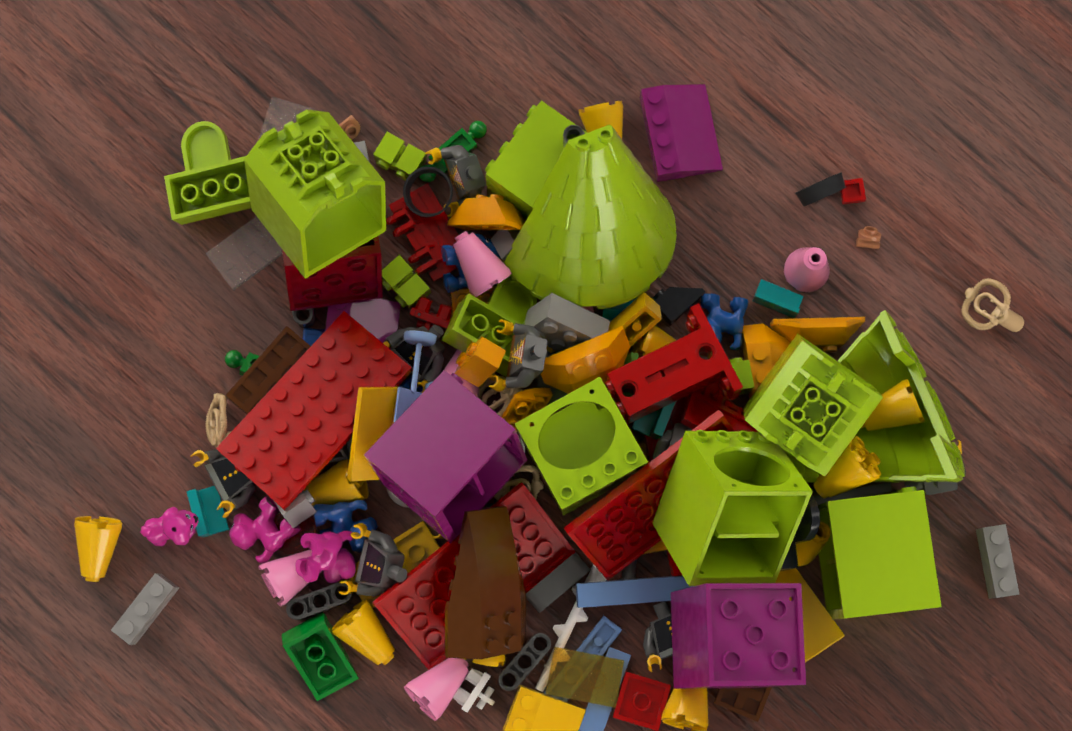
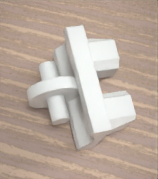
[453,668,495,712]

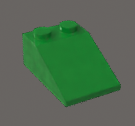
[282,612,359,701]

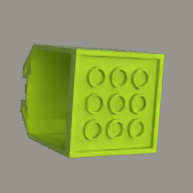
[244,109,386,279]
[743,333,883,476]

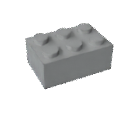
[525,293,610,351]

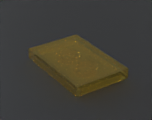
[545,647,624,708]

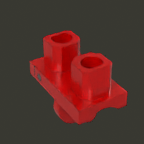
[409,297,453,330]

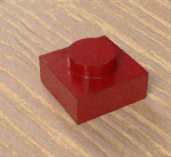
[840,178,866,205]

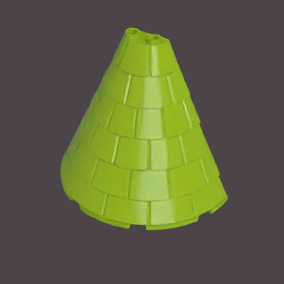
[503,125,677,309]
[782,310,965,483]

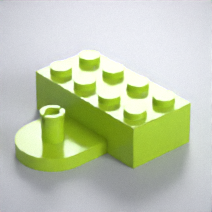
[164,121,251,225]
[442,277,537,377]

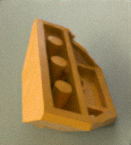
[447,194,526,231]
[770,317,865,352]
[742,323,790,399]
[541,326,630,394]

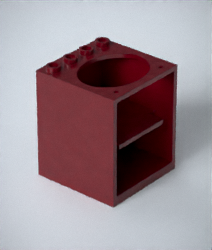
[280,236,382,311]

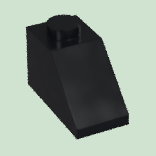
[653,287,705,326]

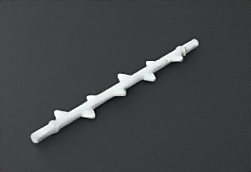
[535,564,607,692]

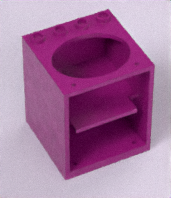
[364,370,527,544]
[671,583,806,689]

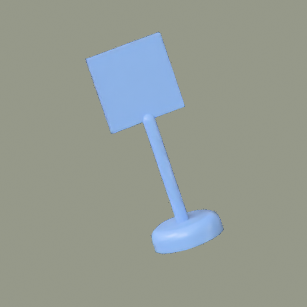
[393,330,437,422]

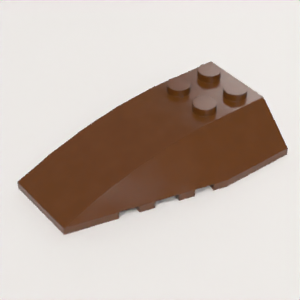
[445,506,526,659]

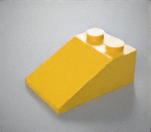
[503,685,586,731]

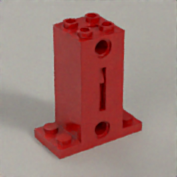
[605,303,743,425]

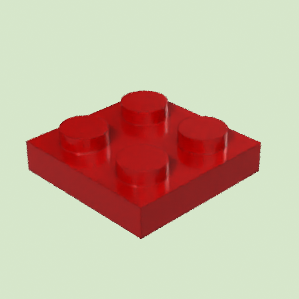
[612,671,671,731]

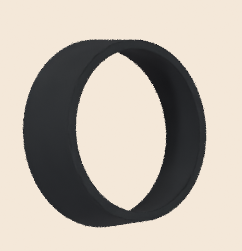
[403,167,453,217]
[795,172,846,206]

